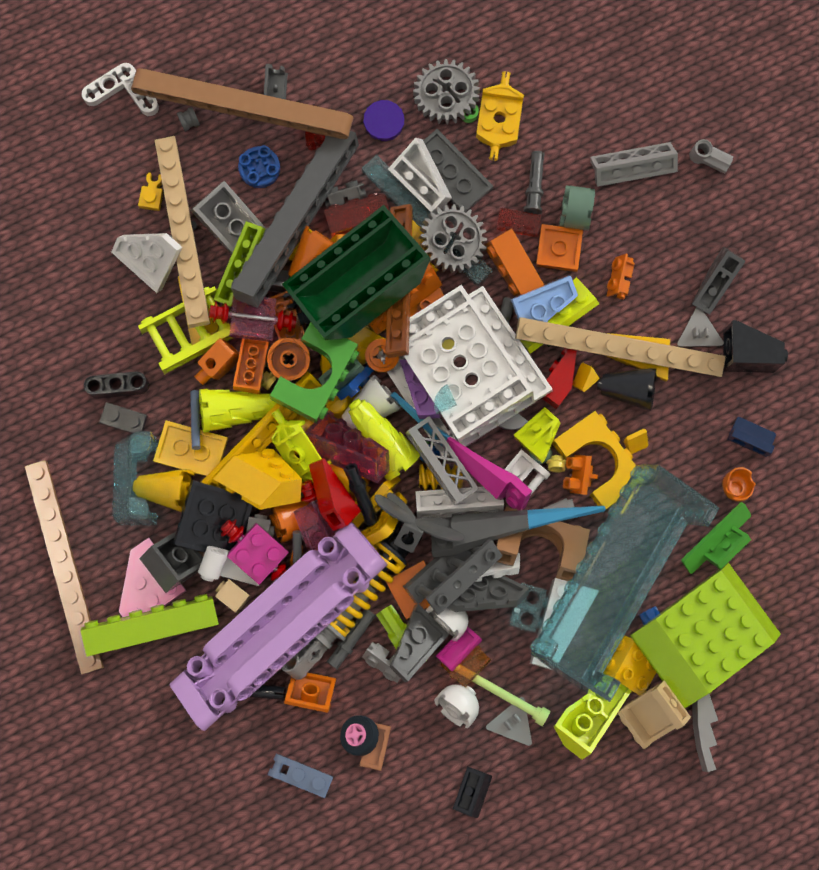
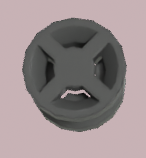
[177,106,200,132]

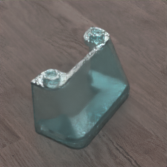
[112,431,159,525]

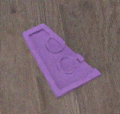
[400,359,441,419]

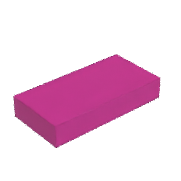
[436,626,482,672]

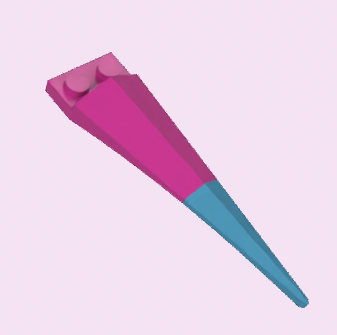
[390,392,532,510]

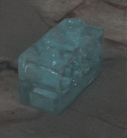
[508,583,549,633]

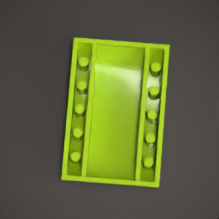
[630,563,781,708]

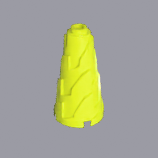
[199,389,277,432]
[348,398,420,480]

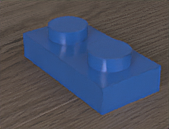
[337,365,374,400]

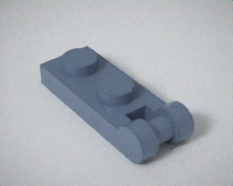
[267,753,334,798]

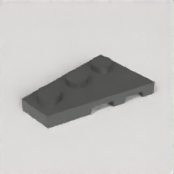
[390,604,449,683]

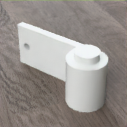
[198,546,259,586]

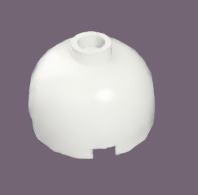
[425,606,469,641]
[434,685,479,728]

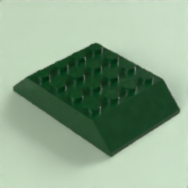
[282,205,431,340]

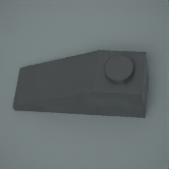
[692,246,746,315]

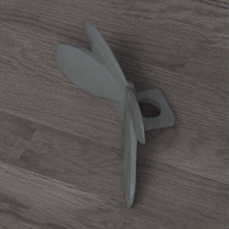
[375,493,464,553]

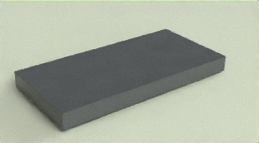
[423,129,494,213]

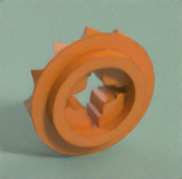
[365,339,399,373]

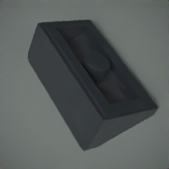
[453,766,492,818]

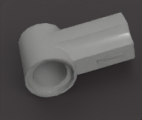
[689,139,733,174]

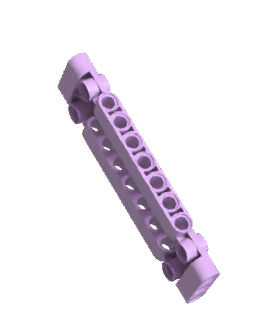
[170,522,388,731]

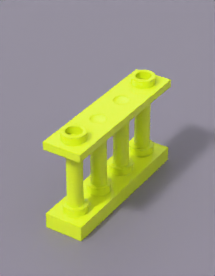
[138,286,240,375]

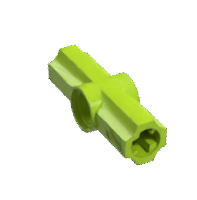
[376,604,427,661]

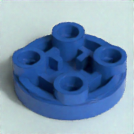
[238,145,280,188]

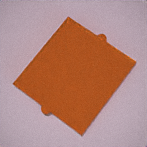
[440,646,491,688]

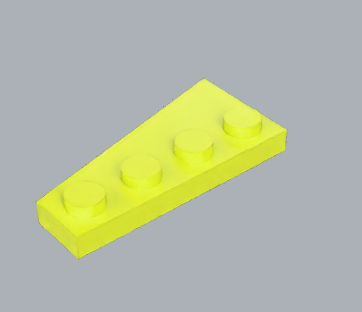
[520,277,599,354]

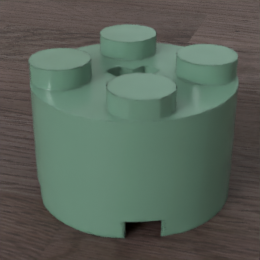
[559,185,595,231]

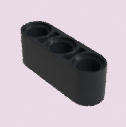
[84,371,150,399]

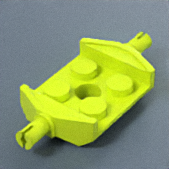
[271,409,332,482]

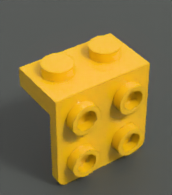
[599,633,656,696]

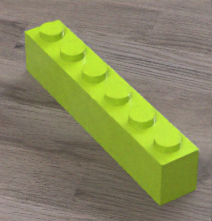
[80,594,219,657]

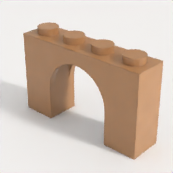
[496,507,590,584]

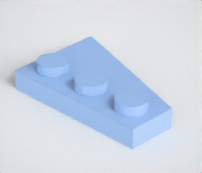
[511,275,578,322]

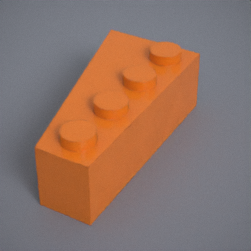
[483,229,544,297]

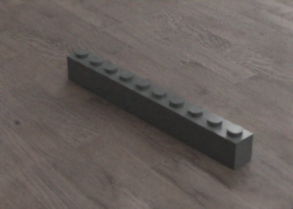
[231,131,359,308]

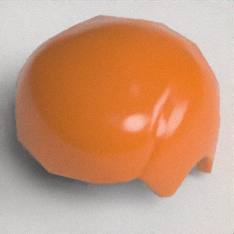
[722,467,756,502]

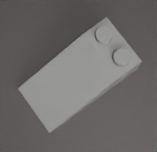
[190,181,266,254]

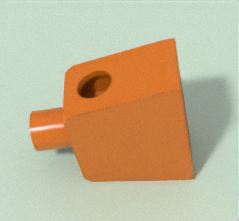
[194,338,239,385]

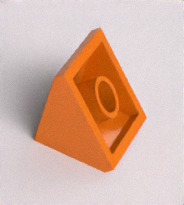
[284,673,336,713]

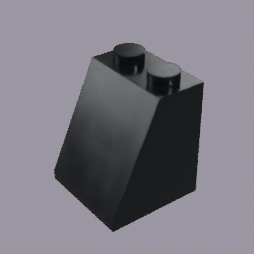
[723,320,788,373]

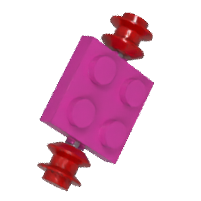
[221,519,289,585]

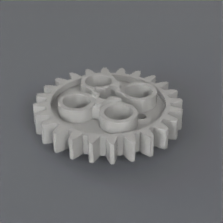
[413,59,480,124]
[419,204,487,273]

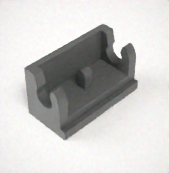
[264,64,288,100]

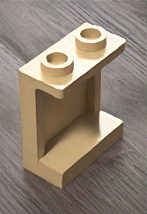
[618,681,691,749]

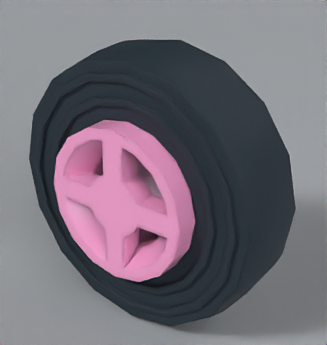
[340,715,379,756]

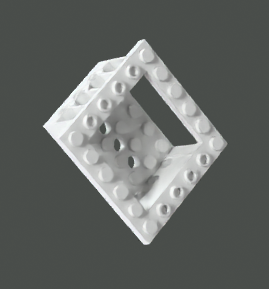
[377,285,553,458]

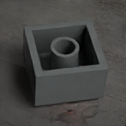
[139,532,203,593]

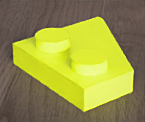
[514,407,560,463]

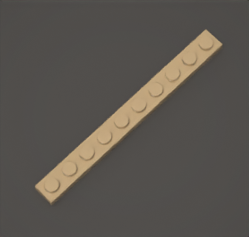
[155,136,211,328]
[515,317,726,377]

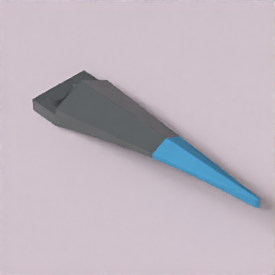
[431,506,606,557]

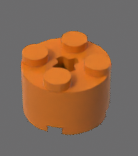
[267,338,310,382]

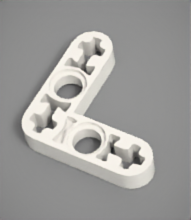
[82,63,159,116]

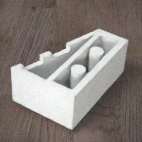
[388,138,452,213]

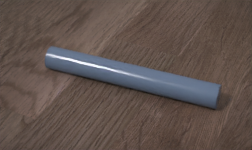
[190,390,200,450]

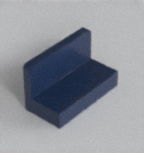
[727,417,776,457]

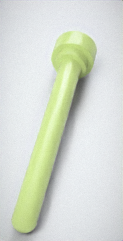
[454,665,551,726]

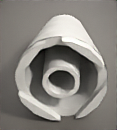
[341,375,401,432]

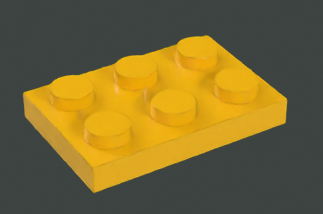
[153,421,228,477]

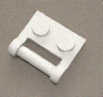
[505,450,551,495]

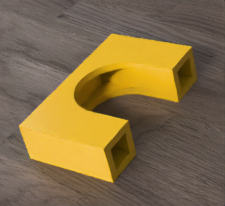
[552,411,646,509]

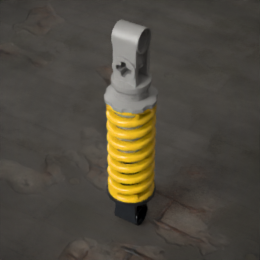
[281,521,422,680]

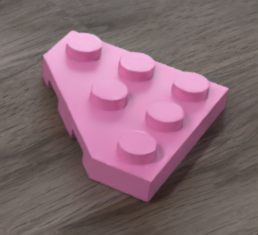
[119,538,186,617]

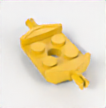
[476,71,524,161]

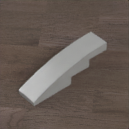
[692,694,718,772]

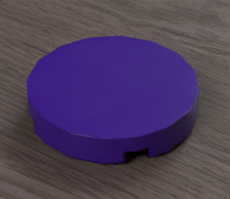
[364,100,404,141]

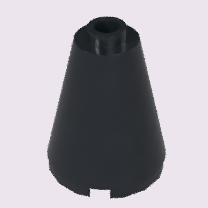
[597,368,657,411]

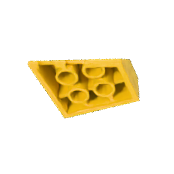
[213,449,302,510]

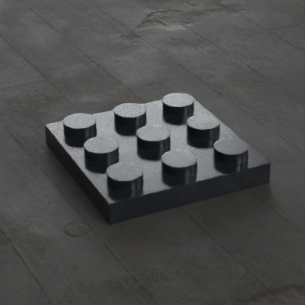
[173,480,252,552]

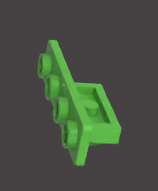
[681,502,751,574]

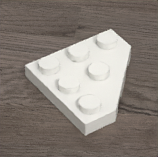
[112,233,182,293]

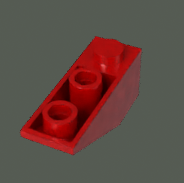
[541,348,577,409]
[309,458,361,531]

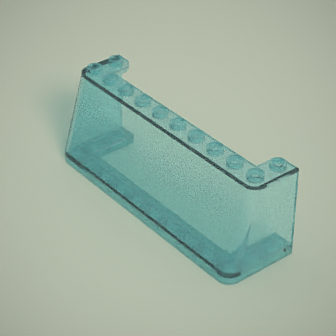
[530,464,719,702]

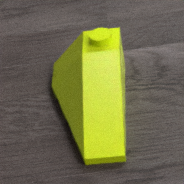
[554,678,631,760]

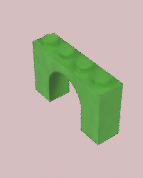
[270,322,359,424]

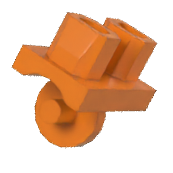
[563,455,598,495]

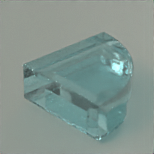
[434,384,457,414]

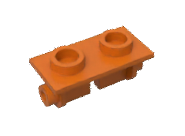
[607,253,635,299]

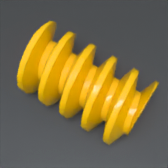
[419,464,463,491]

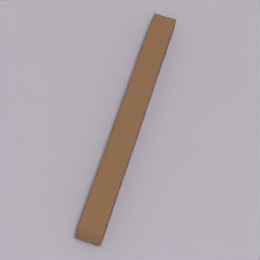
[131,68,354,139]

